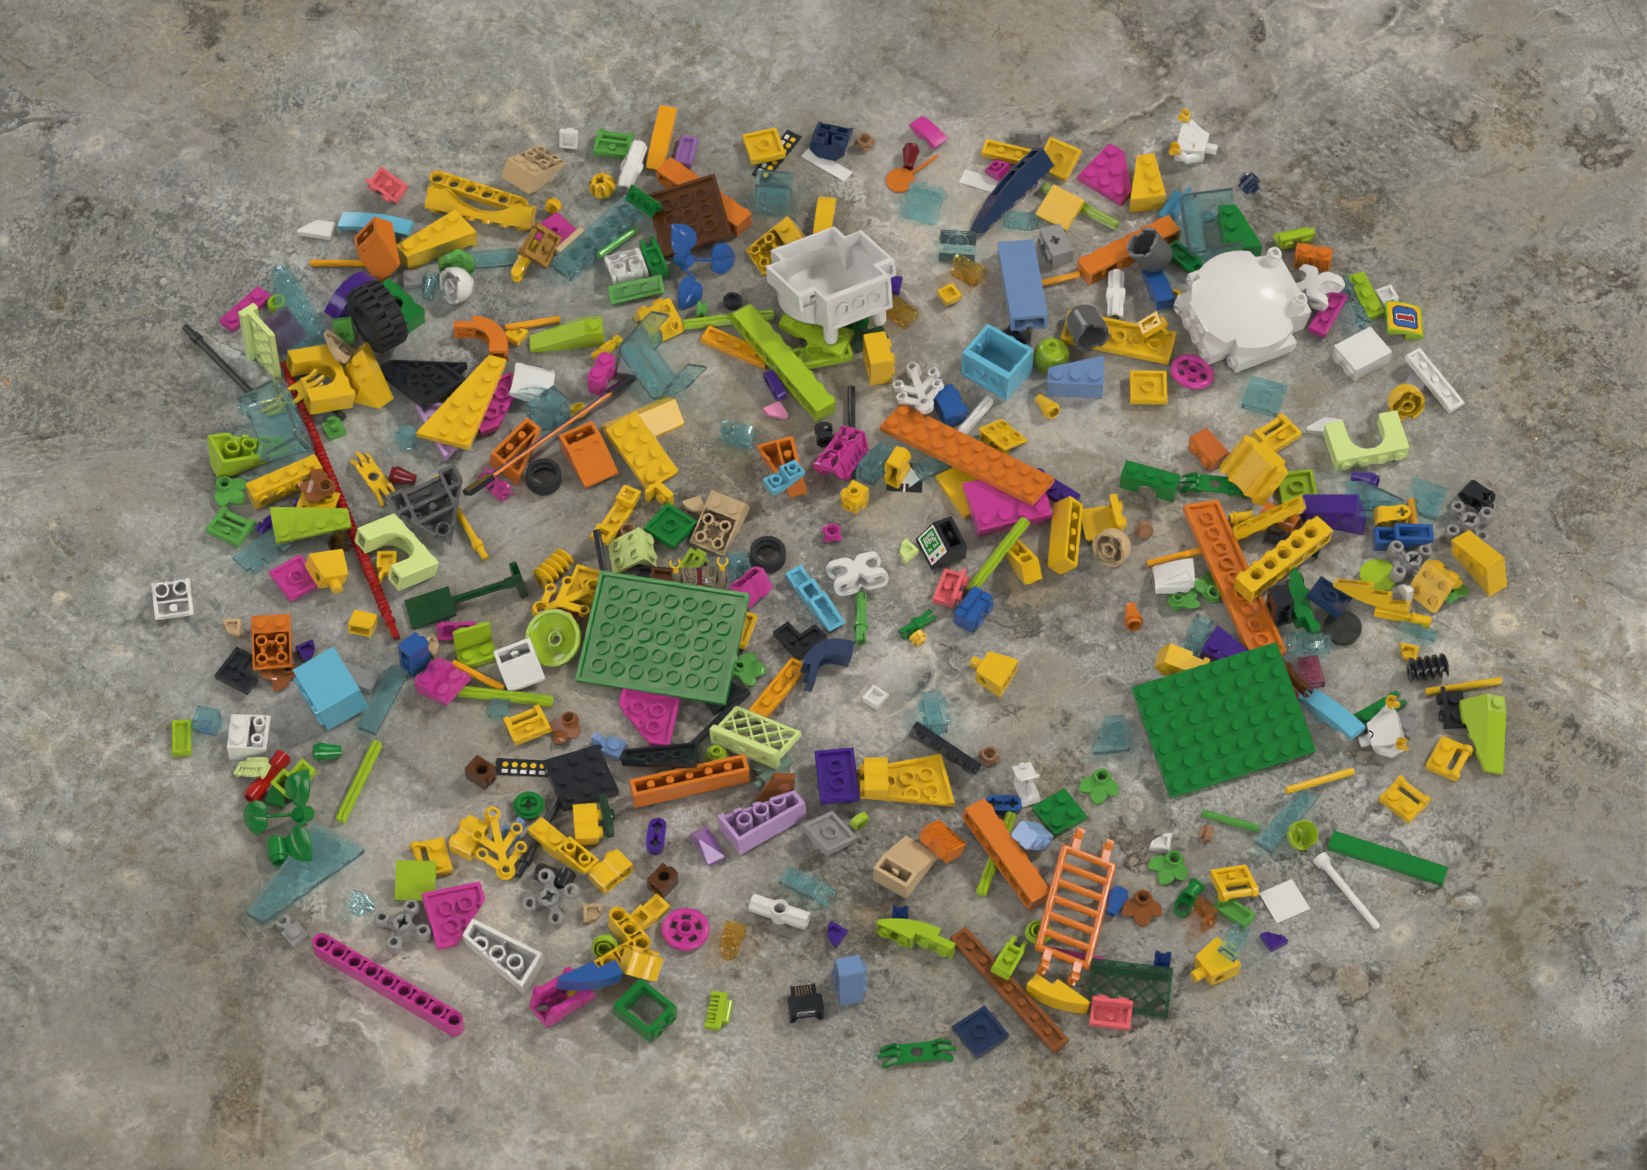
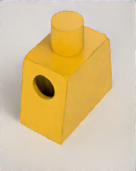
[305,549,348,594]
[969,651,1018,697]
[1190,936,1241,986]

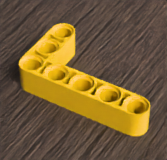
[566,907,651,997]

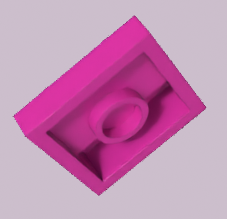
[414,657,471,706]

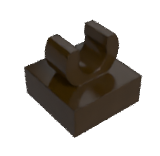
[327,530,352,552]

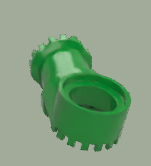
[1173,877,1205,918]

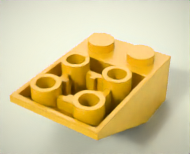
[745,216,805,276]

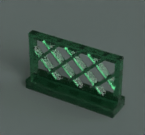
[1088,958,1173,1018]

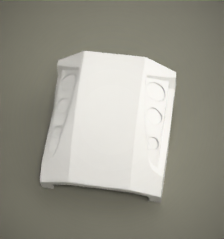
[603,247,649,284]
[508,363,555,404]
[1152,558,1195,594]
[151,578,194,620]

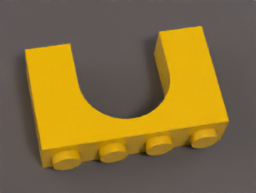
[286,344,356,415]

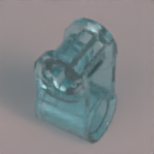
[719,420,757,449]
[726,548,750,581]

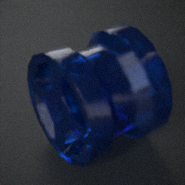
[892,904,909,919]
[1153,950,1171,972]

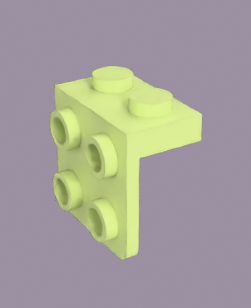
[608,527,657,573]

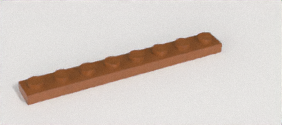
[950,926,1069,1054]

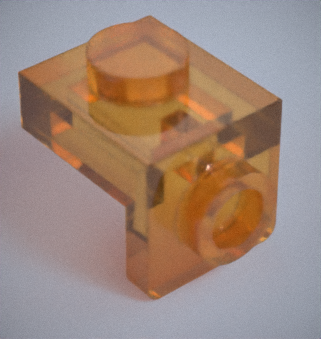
[1193,896,1218,932]

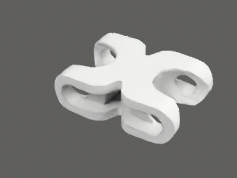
[1296,264,1345,311]
[826,551,889,596]

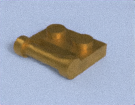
[518,221,562,269]

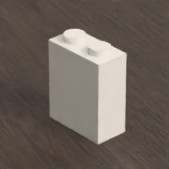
[1333,327,1392,382]

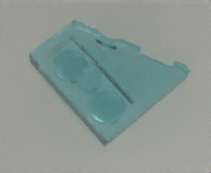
[1412,477,1448,521]

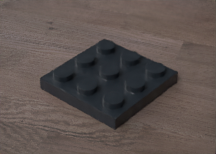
[542,744,619,812]

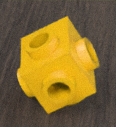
[840,480,869,514]

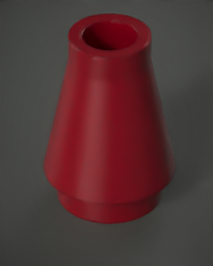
[902,143,920,171]
[388,466,417,486]

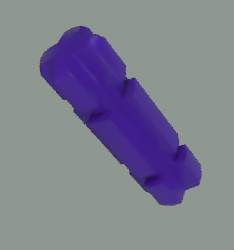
[255,506,284,535]

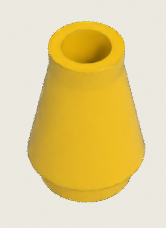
[1034,394,1060,419]

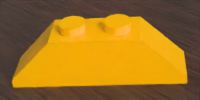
[343,342,394,409]

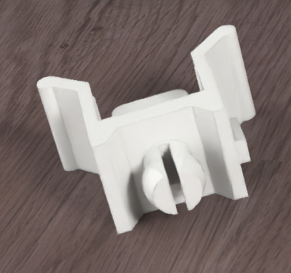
[1012,762,1041,808]

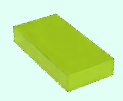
[171,719,192,757]

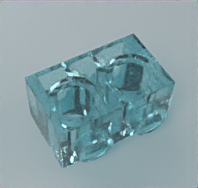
[1184,614,1214,658]

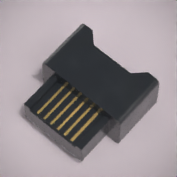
[787,983,824,1023]

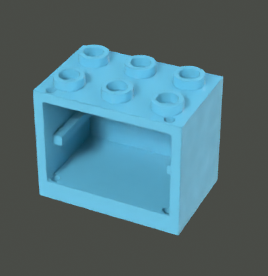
[961,324,1034,401]
[293,646,369,731]

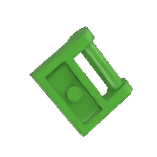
[593,128,635,159]
[206,506,257,548]

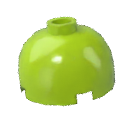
[1033,337,1070,374]

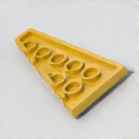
[856,754,955,807]

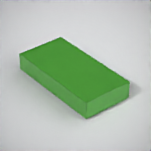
[1211,898,1256,931]

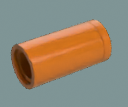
[1260,501,1302,534]

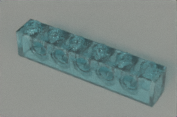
[553,193,643,281]

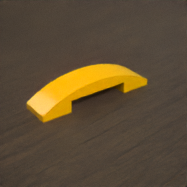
[813,196,837,234]
[589,484,641,546]

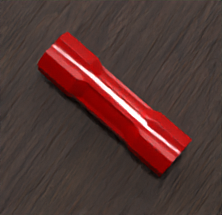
[243,750,291,802]

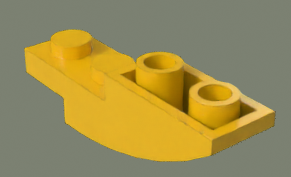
[527,817,599,874]

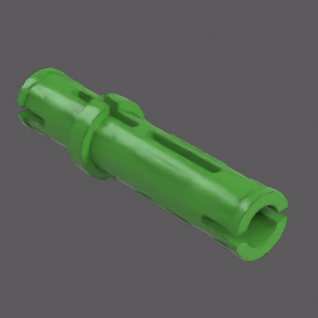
[853,591,868,646]

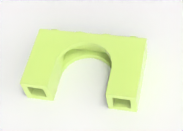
[1323,410,1410,471]
[355,513,439,591]

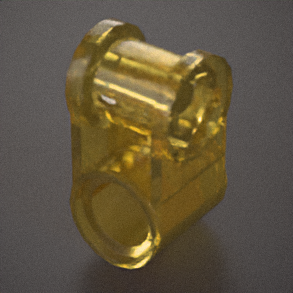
[951,255,987,287]
[886,295,920,329]
[720,920,747,960]

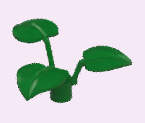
[243,769,314,862]

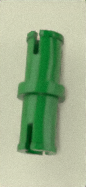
[898,609,936,640]

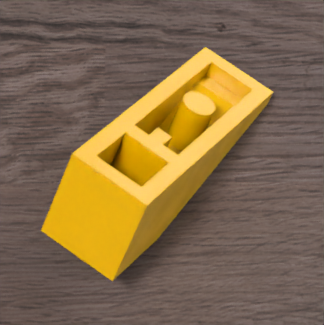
[999,539,1042,585]

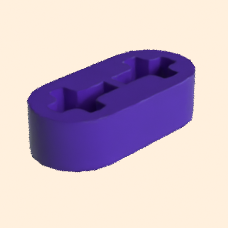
[763,370,787,402]
[646,818,667,855]

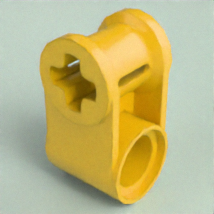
[1373,505,1411,527]

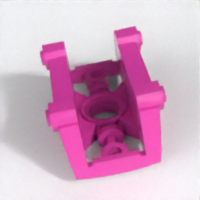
[813,426,870,481]
[529,966,596,1029]

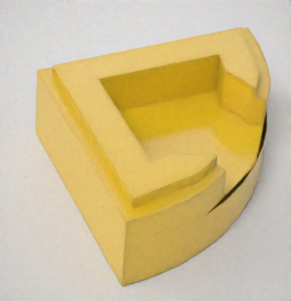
[505,328,529,347]
[1399,642,1419,662]

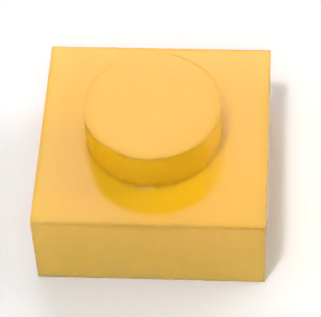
[937,283,962,307]

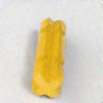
[591,334,623,361]

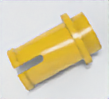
[1228,510,1254,526]

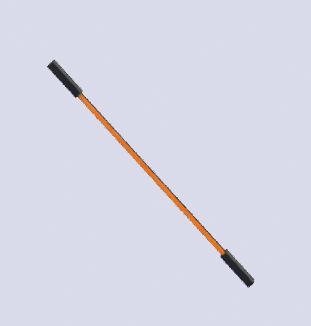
[462,375,636,496]

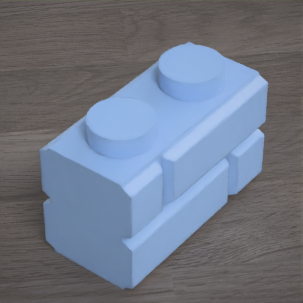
[1011,821,1053,851]

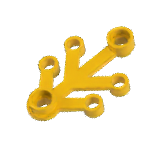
[531,576,598,618]
[471,806,527,881]

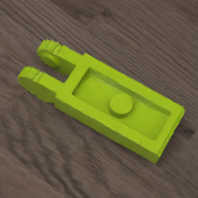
[990,935,1028,981]

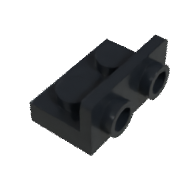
[1436,686,1467,729]

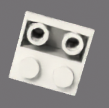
[493,637,546,691]
[227,714,271,760]

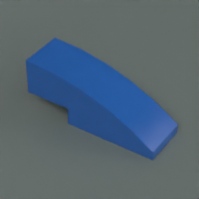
[1141,270,1175,310]
[1372,523,1434,551]
[555,960,623,991]

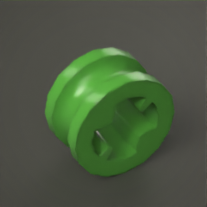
[697,301,708,317]

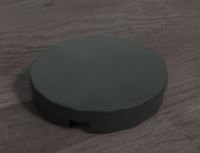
[1323,610,1362,646]

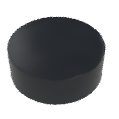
[723,292,742,311]

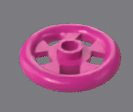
[1171,354,1214,390]
[661,908,710,951]

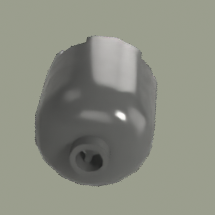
[1127,227,1172,273]
[1067,304,1110,351]

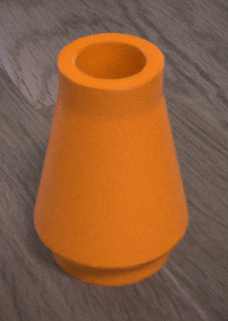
[1124,602,1143,631]

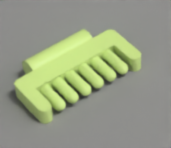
[233,757,271,779]

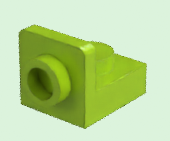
[679,548,710,569]

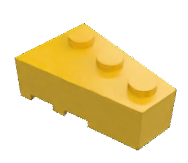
[1153,643,1210,676]

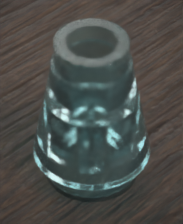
[422,271,439,300]

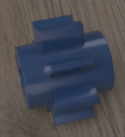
[1238,172,1260,194]

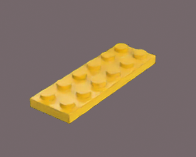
[1060,310,1177,365]

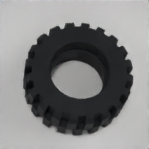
[346,280,408,354]

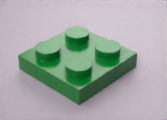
[644,502,697,550]
[1032,788,1087,839]

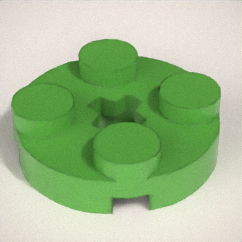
[438,249,475,276]

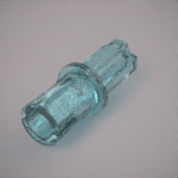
[1398,621,1438,642]

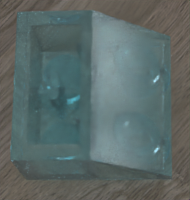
[754,170,794,215]
[525,385,570,431]

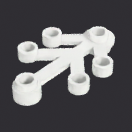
[893,362,944,414]

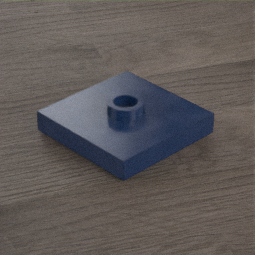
[1305,576,1353,619]
[952,1005,1009,1059]

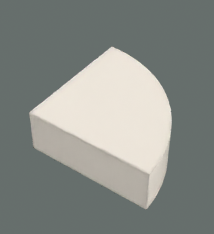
[1397,584,1414,601]
[1149,833,1172,853]

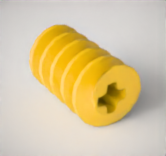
[533,549,574,590]

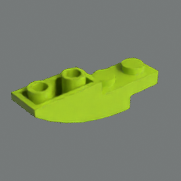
[876,918,956,959]

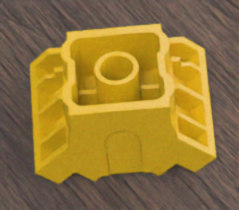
[1220,435,1287,506]

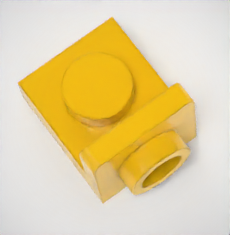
[1137,312,1169,339]
[645,480,674,505]

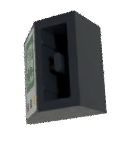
[916,516,967,570]

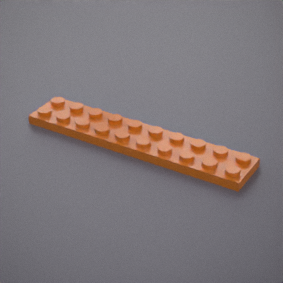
[880,404,1054,506]
[1182,499,1287,656]

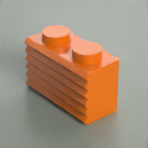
[1293,243,1333,273]
[1188,427,1230,472]
[918,819,966,864]

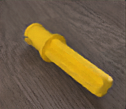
[1374,607,1432,629]

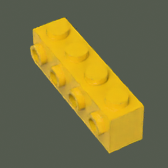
[246,454,323,510]
[1047,496,1083,575]

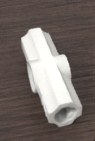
[616,140,647,193]
[1106,269,1125,320]
[748,894,811,930]

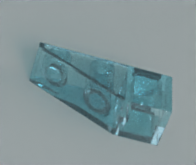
[858,437,902,486]
[1344,481,1404,512]

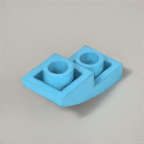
[763,460,805,496]

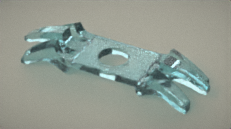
[1342,271,1371,330]

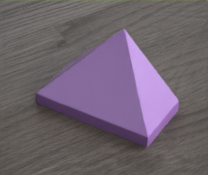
[690,826,726,866]

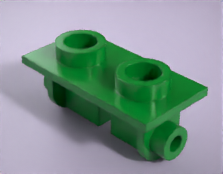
[625,184,663,218]

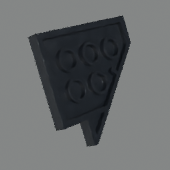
[379,360,467,408]

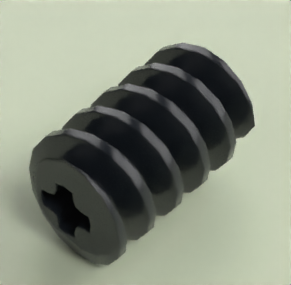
[1406,653,1449,683]

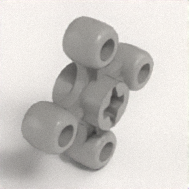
[1444,501,1494,544]
[1387,540,1432,582]
[523,868,581,927]
[374,899,432,954]

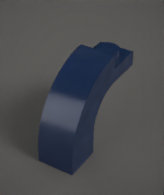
[800,638,855,692]

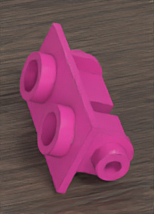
[478,466,514,502]
[437,620,477,641]

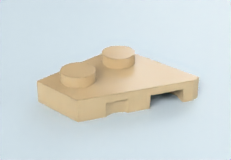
[324,328,356,364]

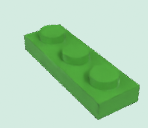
[607,274,665,304]

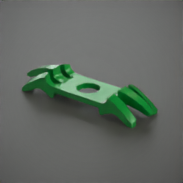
[1180,472,1247,499]
[877,1038,956,1069]

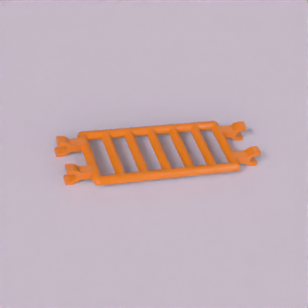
[1034,827,1116,987]

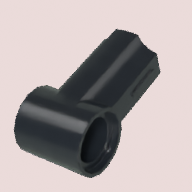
[533,862,576,889]

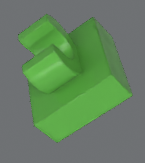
[321,416,347,441]

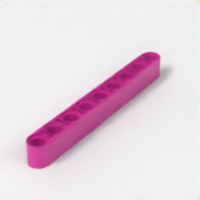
[312,933,464,1036]

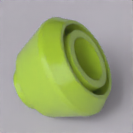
[703,745,730,763]
[1025,920,1052,946]
[591,934,619,958]

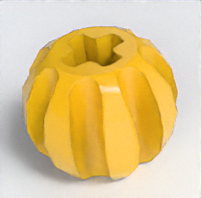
[589,172,616,200]

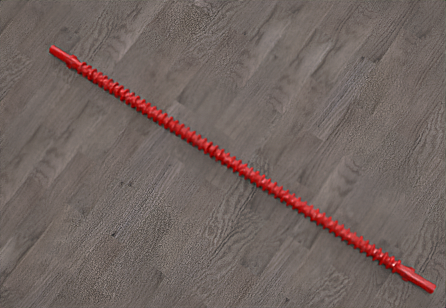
[280,361,400,641]

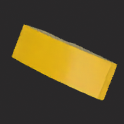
[1026,973,1090,1014]

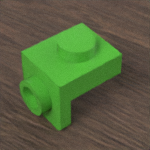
[332,316,356,345]

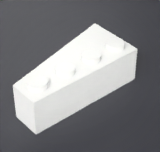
[463,919,545,996]

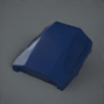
[809,121,854,161]

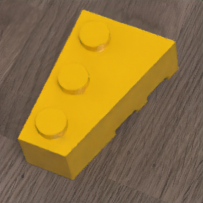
[1129,153,1166,213]
[1451,530,1507,596]

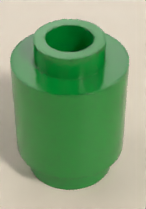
[266,835,288,866]

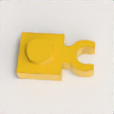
[377,551,397,583]

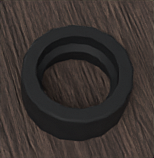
[526,458,562,495]
[750,536,786,573]

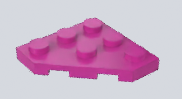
[1077,143,1132,206]
[478,372,515,436]
[619,688,680,746]
[421,881,485,951]

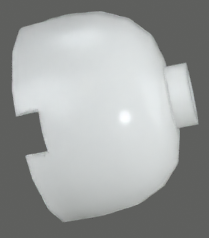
[439,267,474,304]

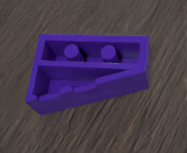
[1300,494,1366,535]
[1199,624,1248,662]

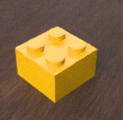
[863,331,895,386]

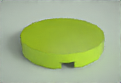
[1359,559,1396,591]

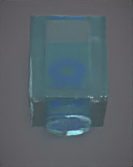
[192,706,224,736]

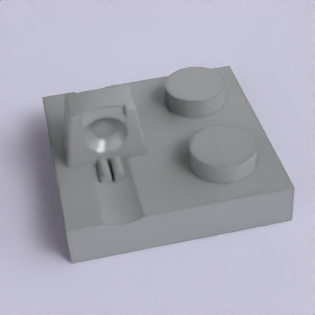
[801,811,857,856]

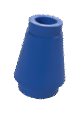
[1105,885,1128,917]

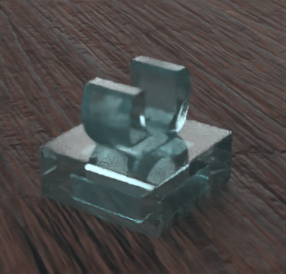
[347,889,375,916]

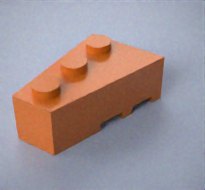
[489,417,541,486]
[757,436,808,498]

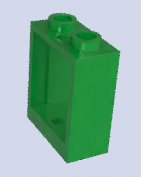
[613,978,677,1043]

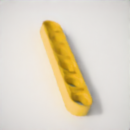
[429,170,528,210]

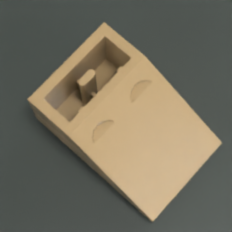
[502,145,566,194]
[689,490,750,556]
[873,836,938,899]

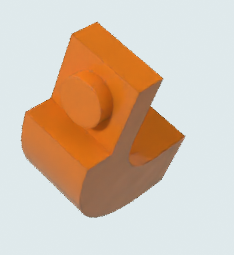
[453,315,509,362]

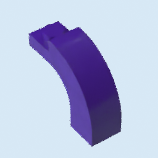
[324,271,378,319]

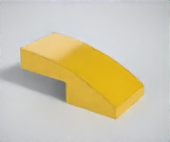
[630,893,671,931]

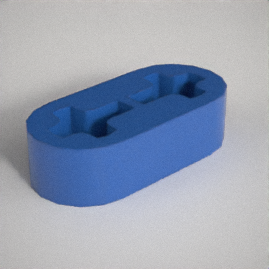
[986,795,1022,815]

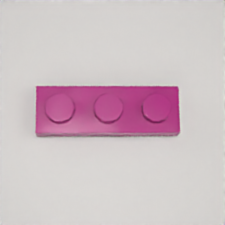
[219,286,271,333]
[1308,292,1348,338]

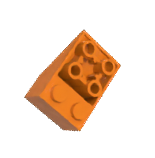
[354,217,400,283]
[558,421,619,489]
[251,613,293,670]

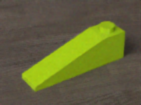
[529,315,604,353]
[207,433,290,478]
[1459,694,1506,775]

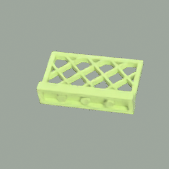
[238,303,282,381]
[709,706,802,769]

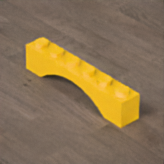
[424,185,537,231]

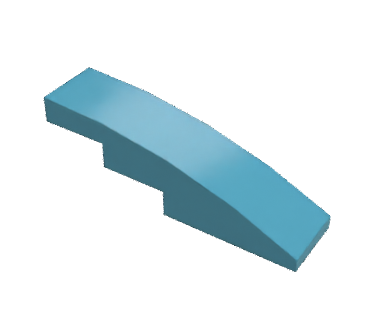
[337,212,414,238]
[784,564,845,633]
[1298,685,1365,741]

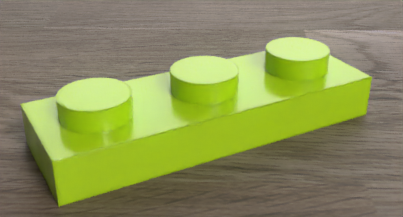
[1347,271,1385,321]

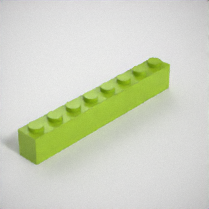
[732,304,836,423]

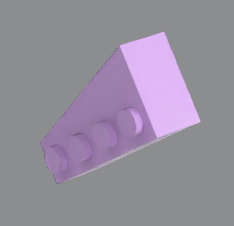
[717,790,807,855]

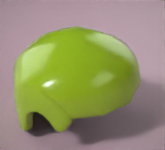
[1286,820,1318,851]

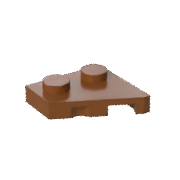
[756,772,795,803]

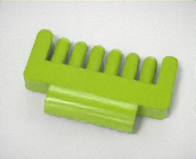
[704,991,733,1031]

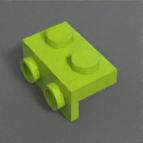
[1273,227,1316,251]

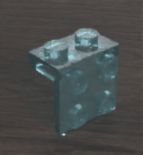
[902,181,948,225]

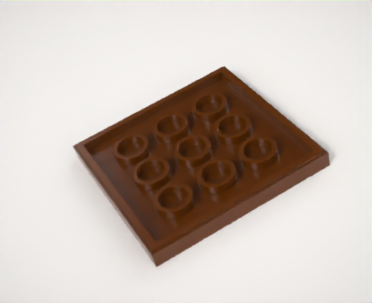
[648,173,733,259]

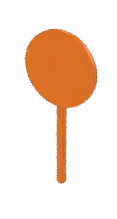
[886,154,939,193]

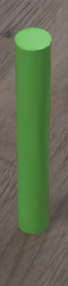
[596,226,638,259]
[1201,809,1260,833]

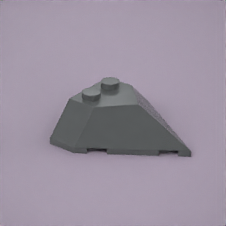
[386,463,463,546]

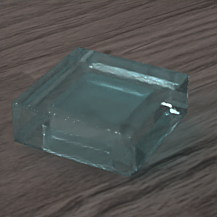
[488,699,510,719]

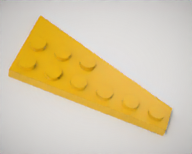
[416,355,507,451]

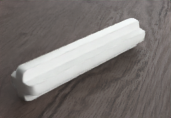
[957,396,994,435]

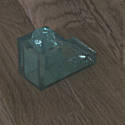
[1286,631,1332,657]

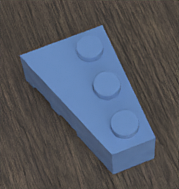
[1047,355,1104,398]
[831,955,867,1006]

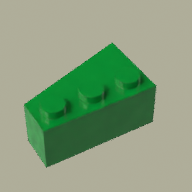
[1217,204,1262,257]

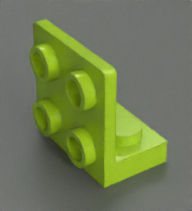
[452,621,496,668]

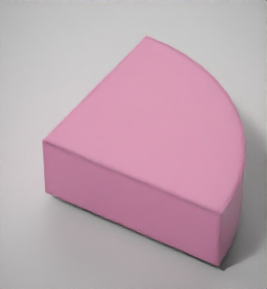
[763,401,788,420]

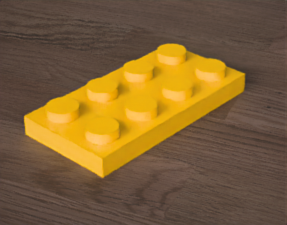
[605,411,679,490]

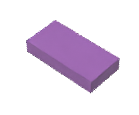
[674,135,699,169]

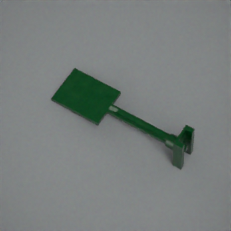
[404,561,528,630]

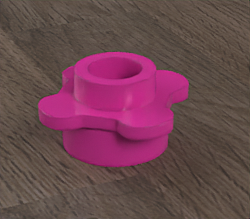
[822,524,842,543]

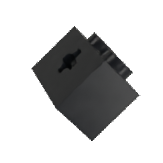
[1266,584,1295,627]

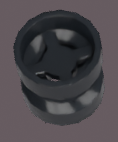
[814,422,834,448]

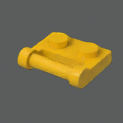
[1251,413,1302,453]
[502,704,552,746]
[1425,735,1474,781]
[1378,775,1432,824]
[409,836,453,878]
[1209,864,1259,902]

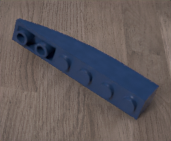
[970,148,1054,233]

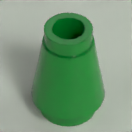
[313,742,342,762]

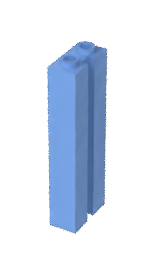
[997,239,1048,331]

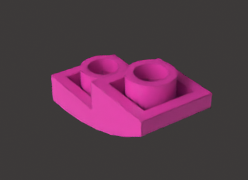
[908,116,948,150]
[985,159,1011,182]

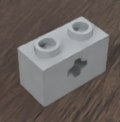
[1037,223,1073,267]

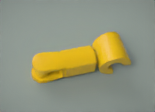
[511,237,539,282]

